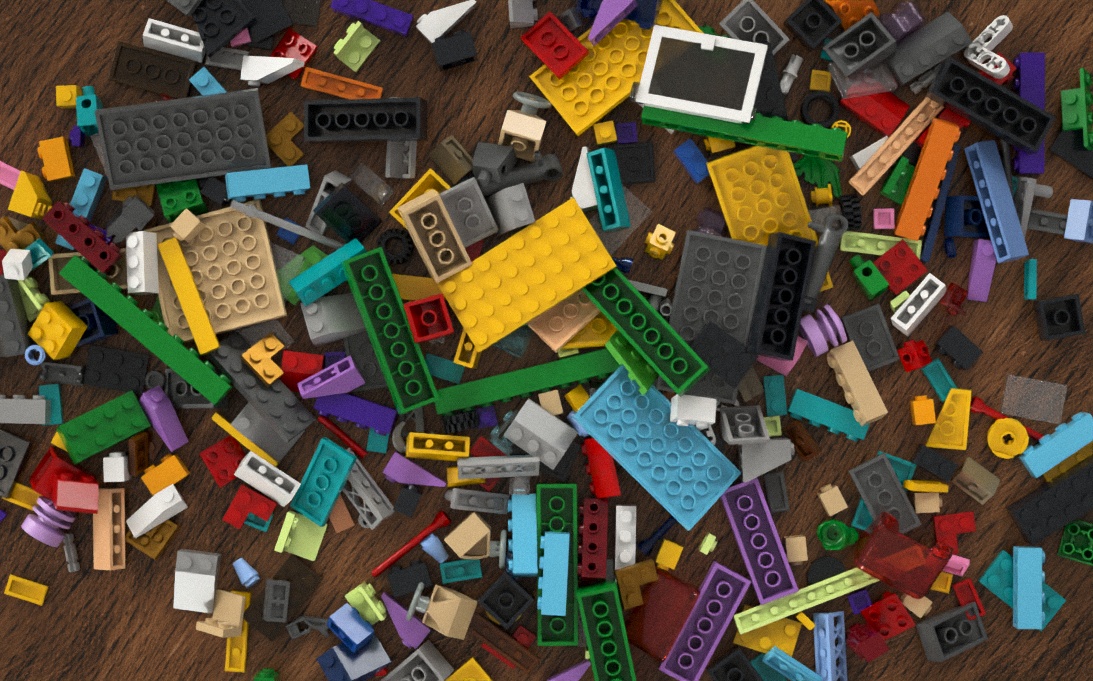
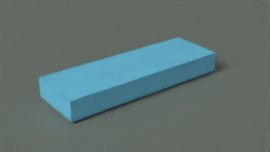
[762,646,823,681]

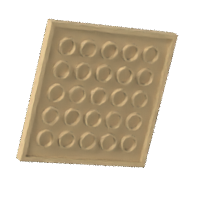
[144,199,287,343]

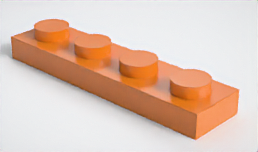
[300,67,383,99]

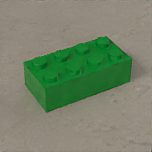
[56,391,151,465]

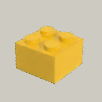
[28,301,88,360]

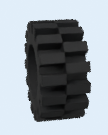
[839,193,862,231]
[377,228,414,265]
[442,410,480,434]

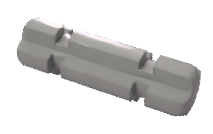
[909,64,942,94]
[62,533,80,572]

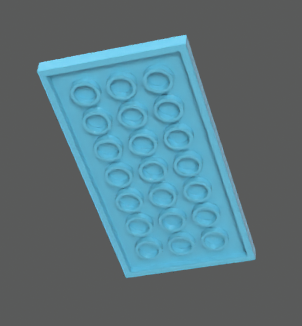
[572,365,742,531]

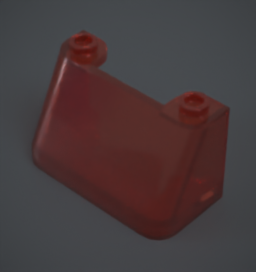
[854,511,954,599]
[624,565,701,663]

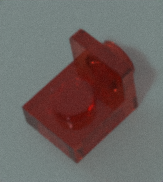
[940,282,968,316]

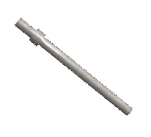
[230,200,345,250]

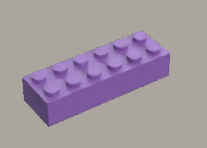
[720,477,799,605]
[657,560,751,681]

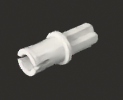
[780,54,803,94]

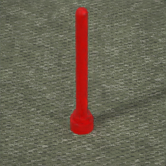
[970,396,1044,442]
[371,510,452,577]

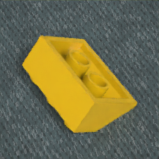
[389,168,451,230]
[8,171,53,220]

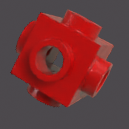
[897,339,932,372]

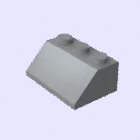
[508,0,538,28]
[503,398,578,470]

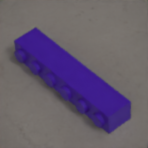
[1012,53,1045,175]

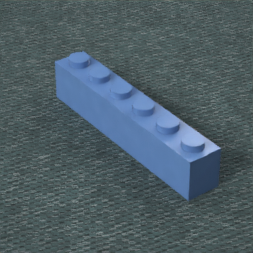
[964,140,1029,263]

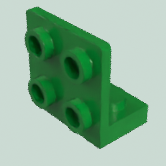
[879,156,915,206]
[156,179,209,223]

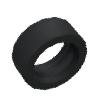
[800,91,840,128]

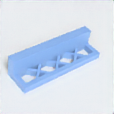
[813,611,847,681]

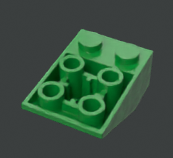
[1057,519,1093,566]

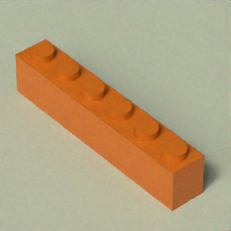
[893,117,961,241]

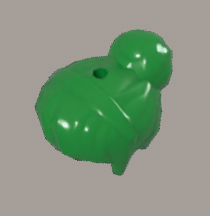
[816,519,859,551]

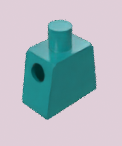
[76,86,103,137]

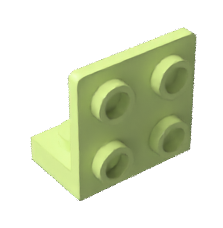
[334,21,381,73]
[18,276,50,322]
[274,510,328,561]
[345,581,387,625]

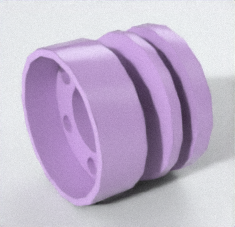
[799,304,847,357]
[21,496,76,547]

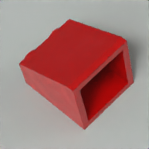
[29,446,97,513]

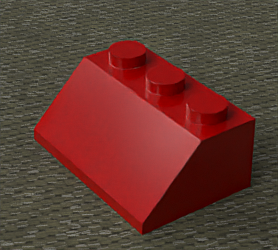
[838,71,910,137]
[581,437,621,499]

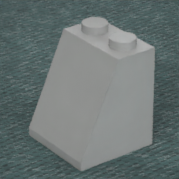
[486,183,535,236]
[738,438,795,482]

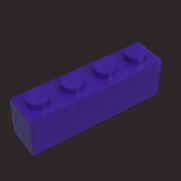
[330,0,414,38]
[314,393,398,436]

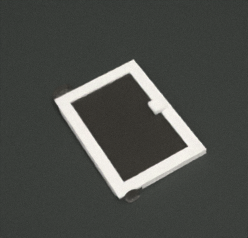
[630,25,768,124]

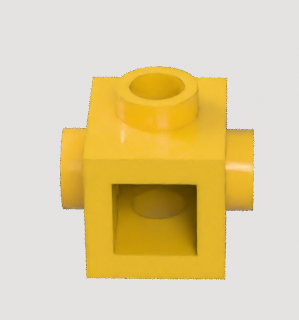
[644,224,676,260]

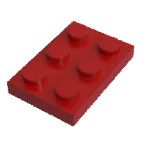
[520,12,590,80]

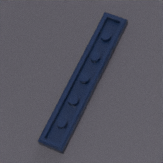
[920,144,960,263]

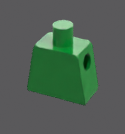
[849,254,889,302]

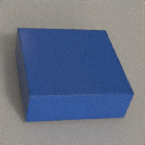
[276,218,304,245]

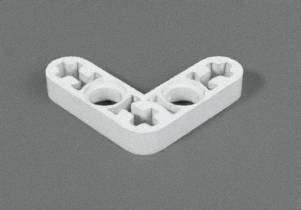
[964,16,1013,79]

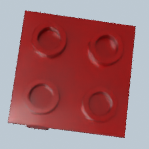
[269,28,318,80]
[873,239,928,295]
[199,435,246,488]
[860,591,916,641]

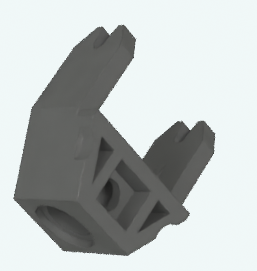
[106,194,154,243]

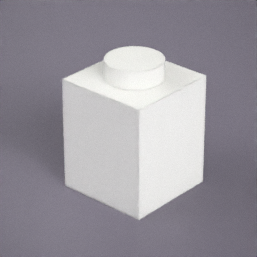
[2,249,33,280]

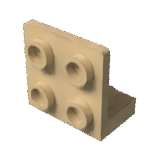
[196,589,246,638]

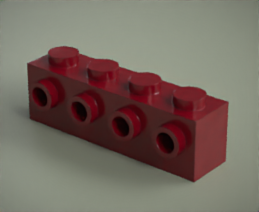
[42,201,123,274]
[578,498,608,582]
[845,621,889,663]

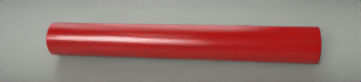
[317,415,367,459]

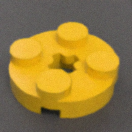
[987,418,1029,459]

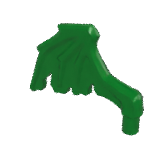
[793,155,842,199]

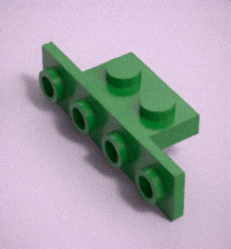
[1061,68,1093,150]

